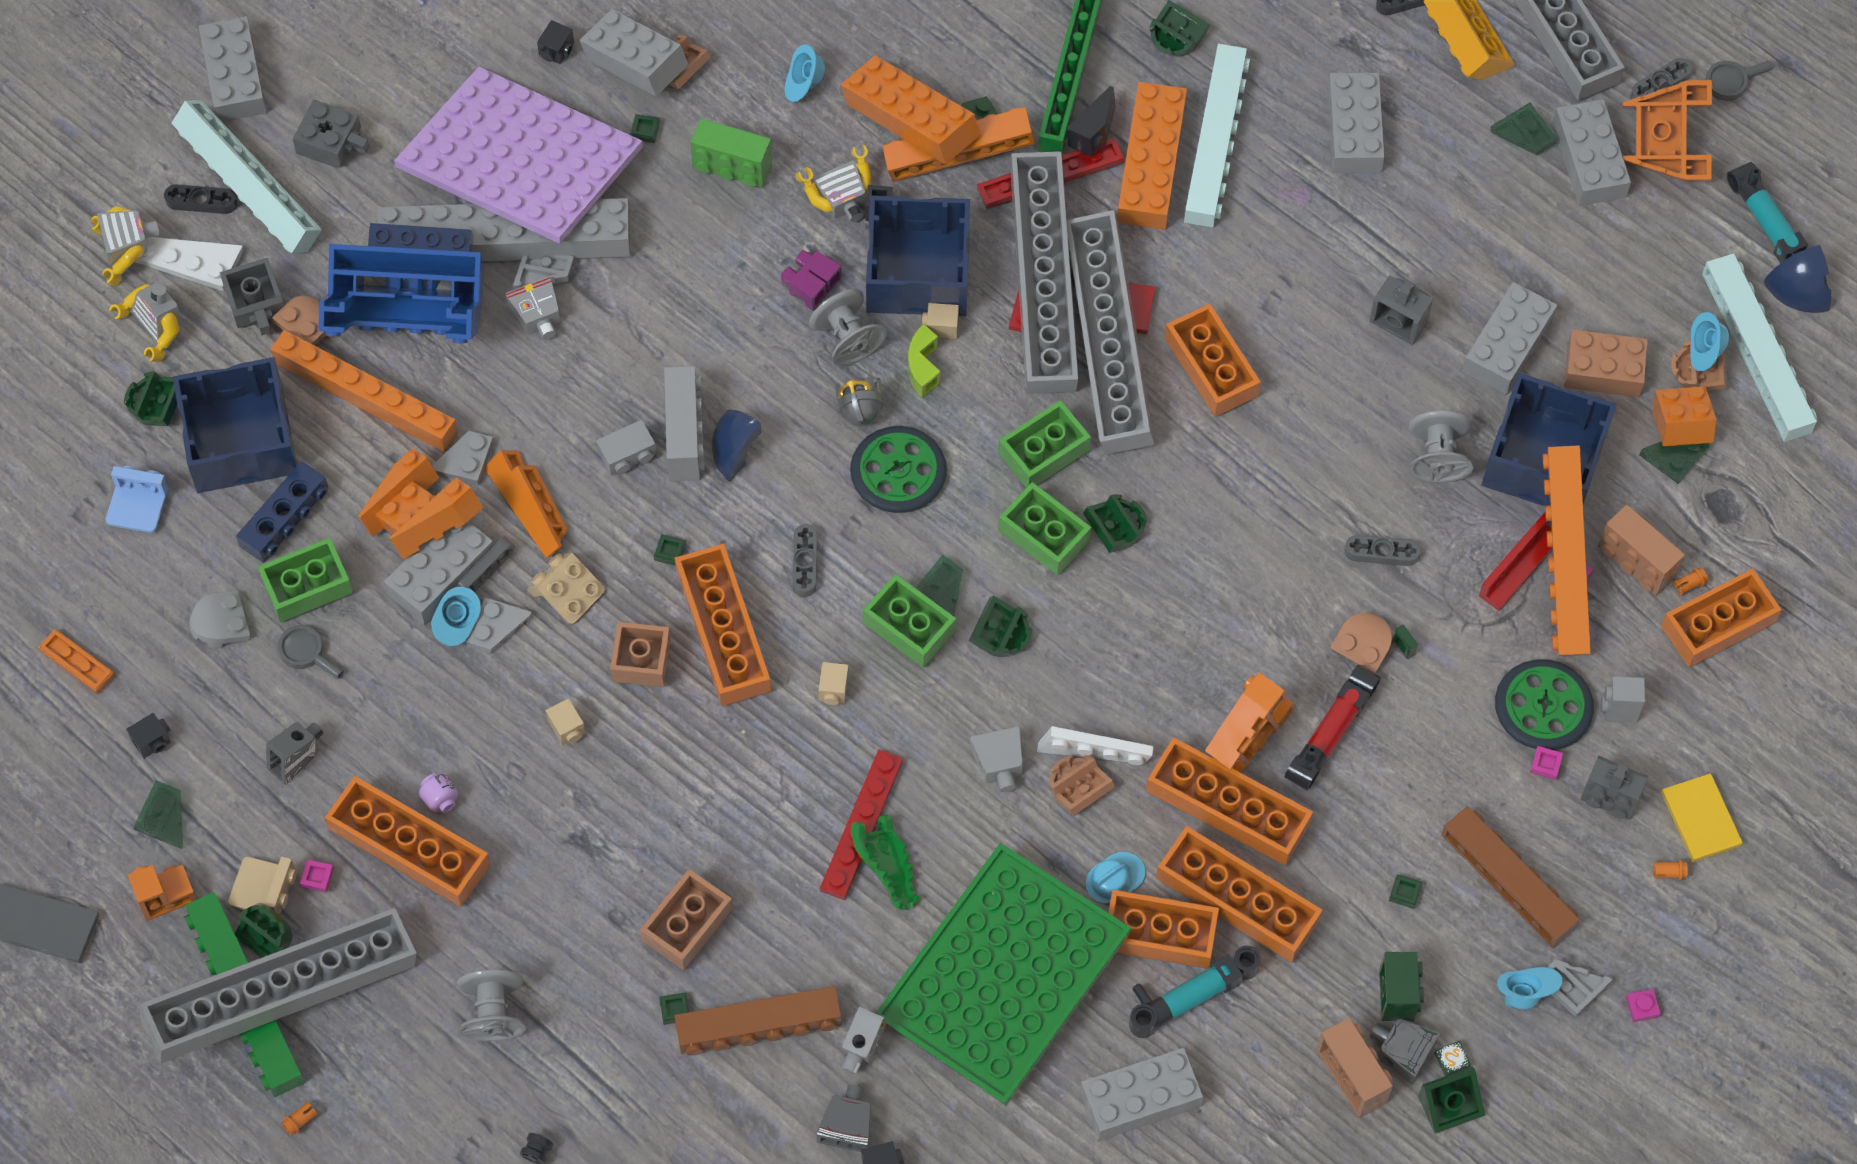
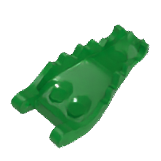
[851,814,921,910]

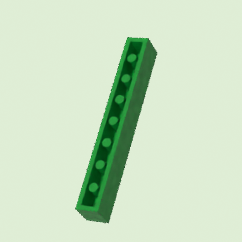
[1038,0,1103,155]
[184,892,304,1097]

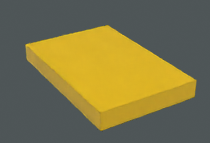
[1661,773,1743,863]

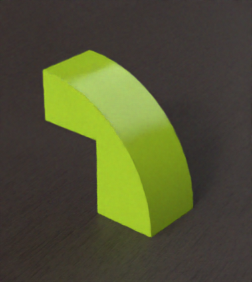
[908,324,941,398]

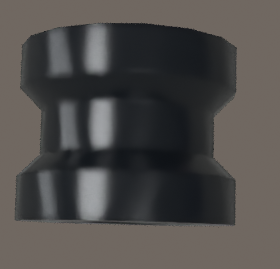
[520,1133,554,1164]

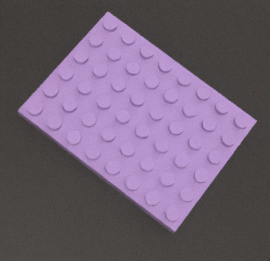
[394,67,643,244]

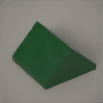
[1418,1066,1485,1134]

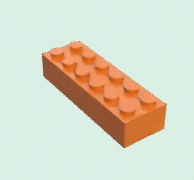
[840,55,981,165]
[1117,82,1187,230]
[674,543,771,706]
[1146,737,1313,866]
[325,776,491,907]
[1156,826,1323,963]

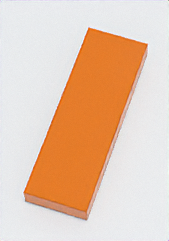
[38,629,115,694]

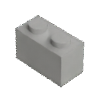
[596,420,657,476]
[1600,676,1645,723]

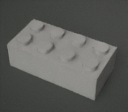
[579,9,688,97]
[199,16,267,122]
[1327,73,1384,173]
[1552,99,1631,206]
[1462,282,1557,395]
[664,366,705,481]
[384,521,493,625]
[1080,1047,1203,1141]

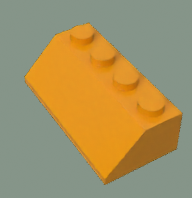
[1424,0,1515,80]

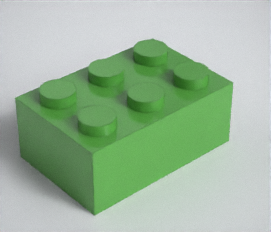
[690,118,772,188]
[998,400,1091,488]
[998,482,1092,576]
[258,537,353,623]
[863,574,956,668]

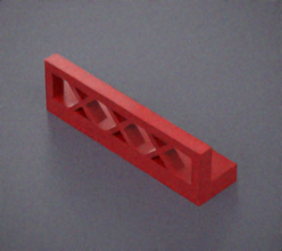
[1479,512,1553,611]

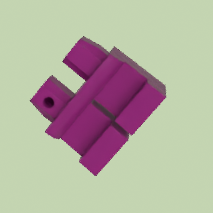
[781,250,842,311]

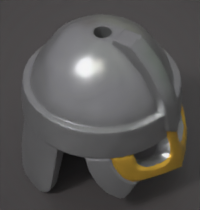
[835,377,883,426]

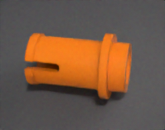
[1673,568,1708,596]
[1653,859,1688,881]
[281,1102,318,1135]

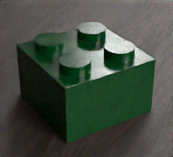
[1379,952,1424,1021]

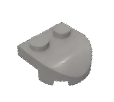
[189,591,250,649]

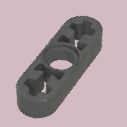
[1630,58,1692,100]
[793,524,817,597]
[1344,535,1420,566]
[455,537,515,593]

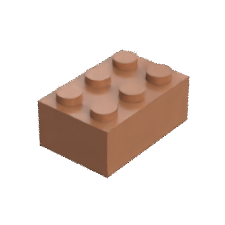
[1564,329,1648,397]
[1598,505,1685,596]
[640,869,733,971]
[1316,1018,1393,1118]

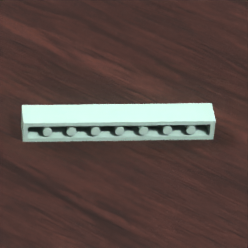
[1184,44,1250,228]
[171,100,322,254]
[1702,253,1817,442]

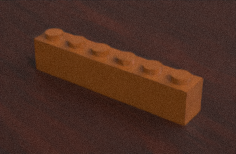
[1441,806,1580,948]
[674,986,841,1056]

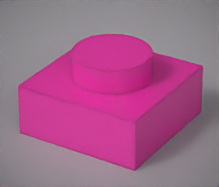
[1530,746,1563,780]
[300,860,334,893]
[1626,989,1661,1023]

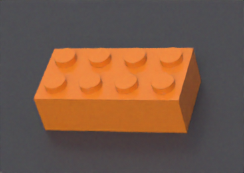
[1164,303,1261,417]
[1661,568,1782,668]
[1109,890,1219,969]

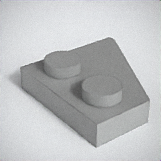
[513,255,574,290]
[432,431,494,485]
[466,597,532,654]
[1547,959,1612,1017]

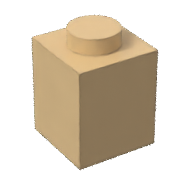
[922,303,959,339]
[818,662,849,705]
[545,698,585,746]

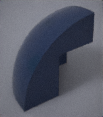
[1764,245,1831,313]
[712,410,762,482]

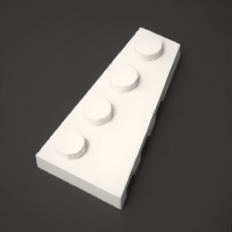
[135,237,244,291]
[1037,726,1153,765]

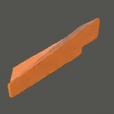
[484,450,567,558]

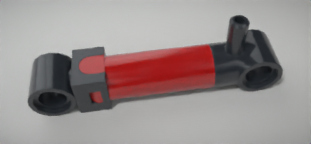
[1284,664,1381,791]

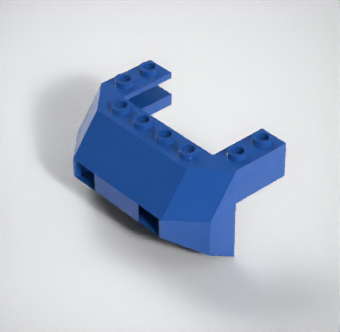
[319,244,483,344]

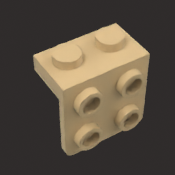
[527,552,605,624]
[228,857,297,915]

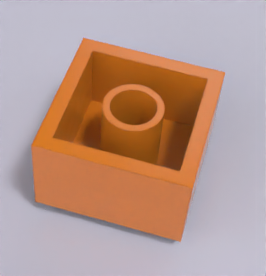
[1652,386,1717,446]

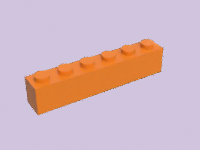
[882,107,1035,182]

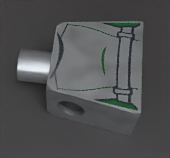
[1369,1019,1440,1085]

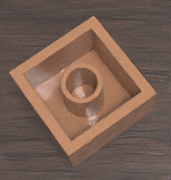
[610,622,671,687]

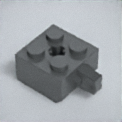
[293,99,369,168]
[219,258,284,335]
[1369,275,1433,345]
[1580,755,1648,820]

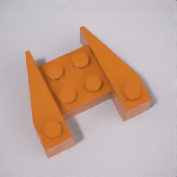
[1622,80,1712,182]
[358,448,483,559]
[1205,672,1296,773]

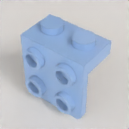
[106,466,169,533]

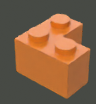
[128,864,197,921]

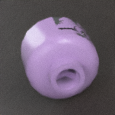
[419,773,459,813]

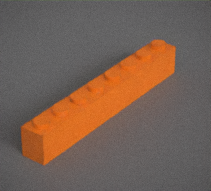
[270,330,458,453]
[1543,446,1591,656]

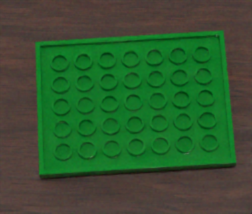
[875,843,1132,1106]

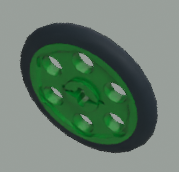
[850,426,947,513]
[1495,659,1594,750]

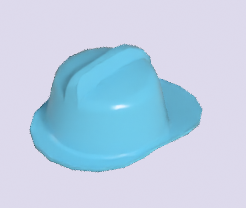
[784,44,825,102]
[1690,312,1729,372]
[431,587,481,646]
[1086,852,1145,904]
[1497,967,1562,1010]

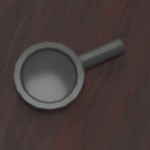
[1706,60,1772,101]
[278,625,344,679]

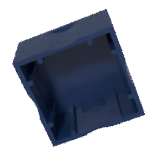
[866,196,970,316]
[173,357,297,494]
[1481,372,1617,506]

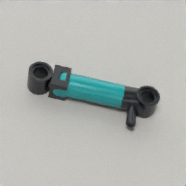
[1727,162,1808,263]
[1129,946,1261,1038]

